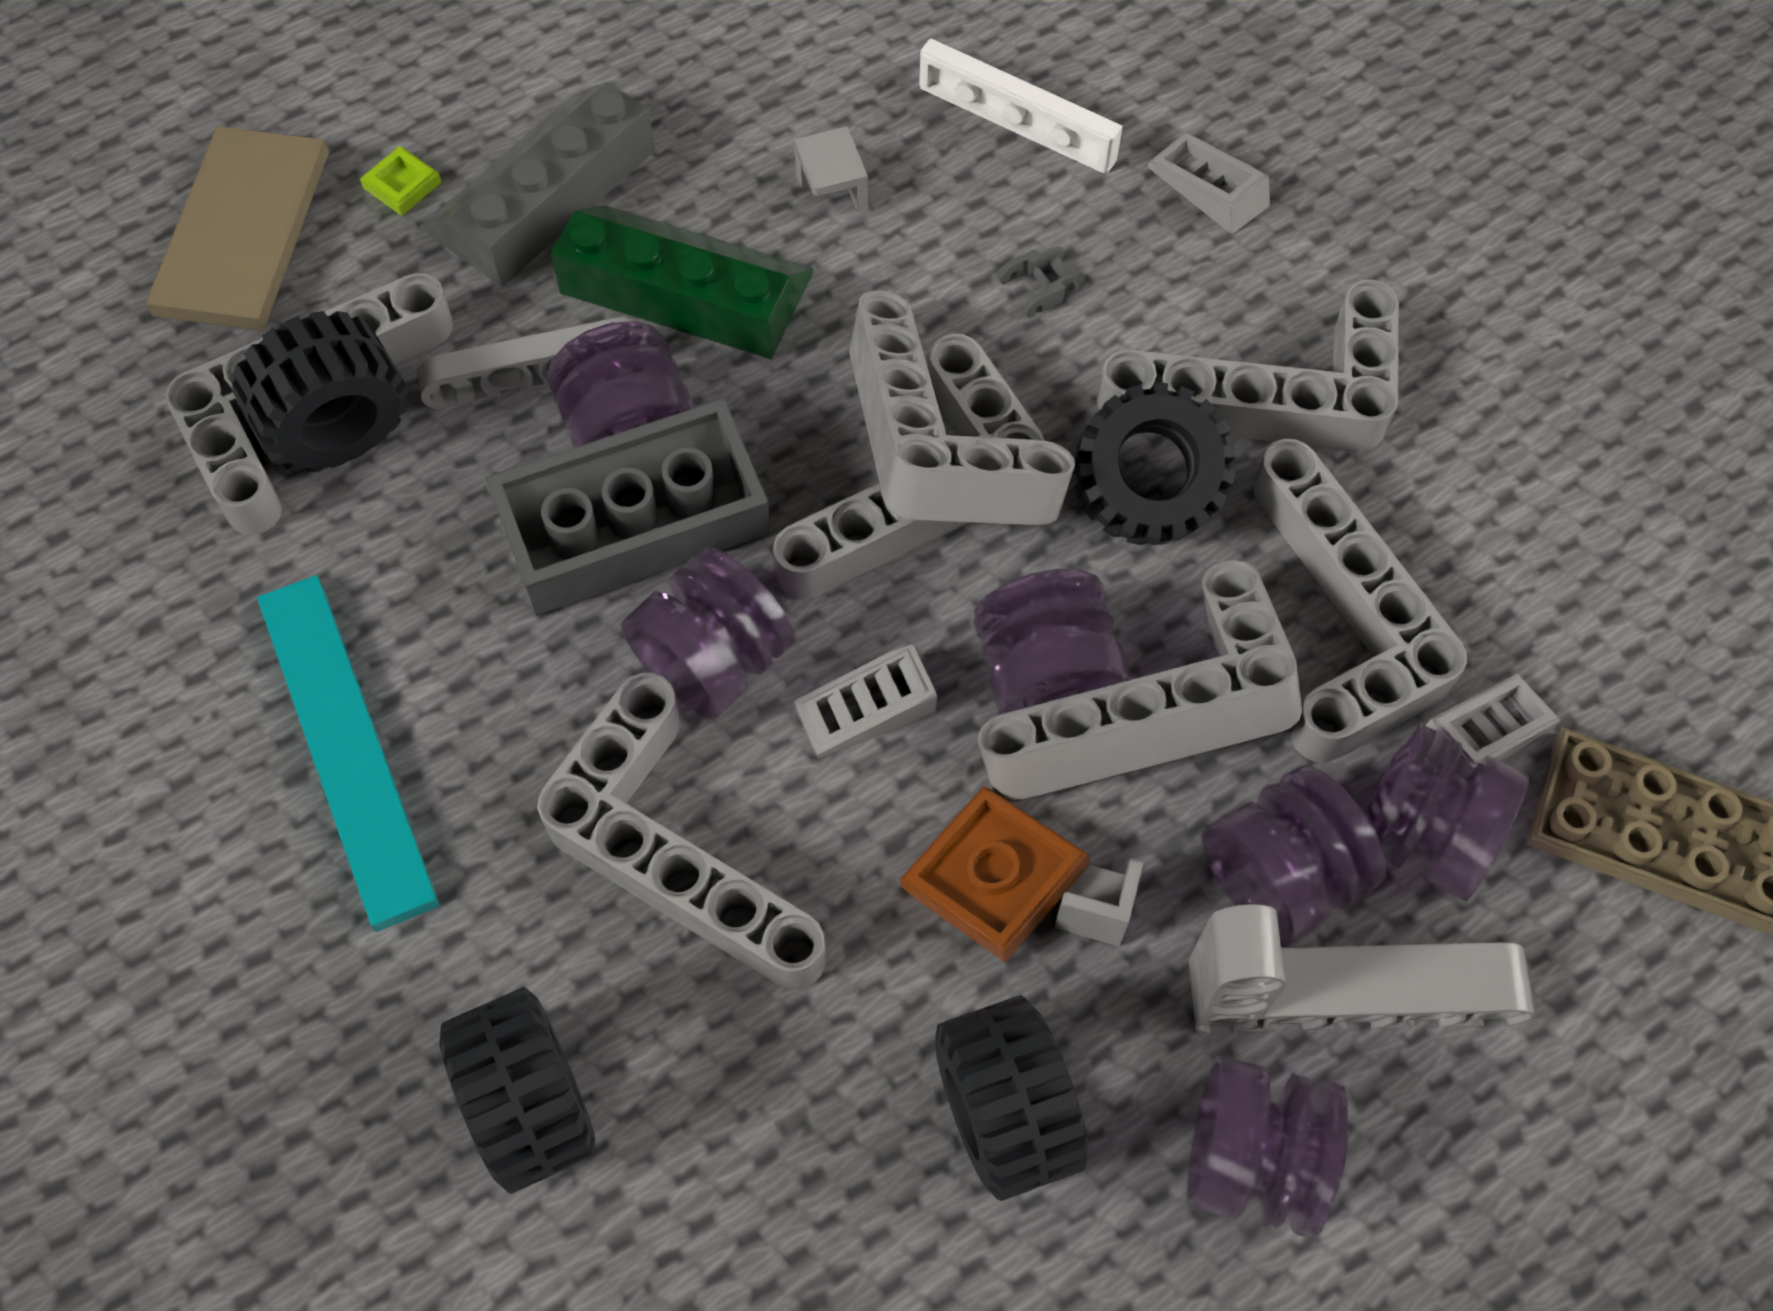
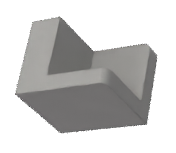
[794,126,868,212]
[1054,858,1144,946]

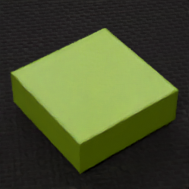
[360,146,442,216]

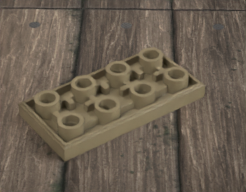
[145,126,329,331]
[1526,727,1773,936]

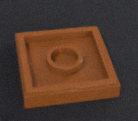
[899,786,1090,963]

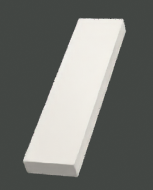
[919,38,1123,173]

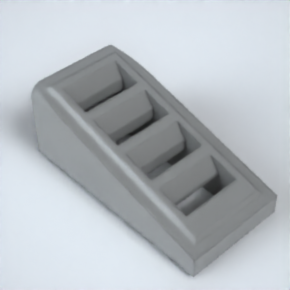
[1148,132,1270,235]
[794,644,937,759]
[1413,673,1561,792]

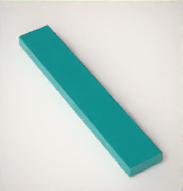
[257,575,440,932]

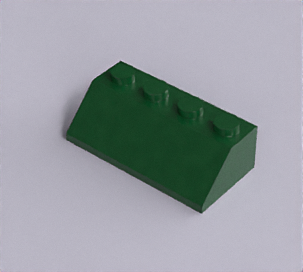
[551,205,813,360]

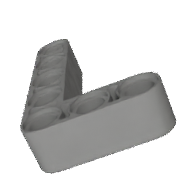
[165,273,454,535]
[1097,279,1399,450]
[849,290,1075,525]
[773,334,1045,599]
[1253,439,1467,762]
[978,560,1302,801]
[537,673,826,989]
[1188,904,1536,1033]

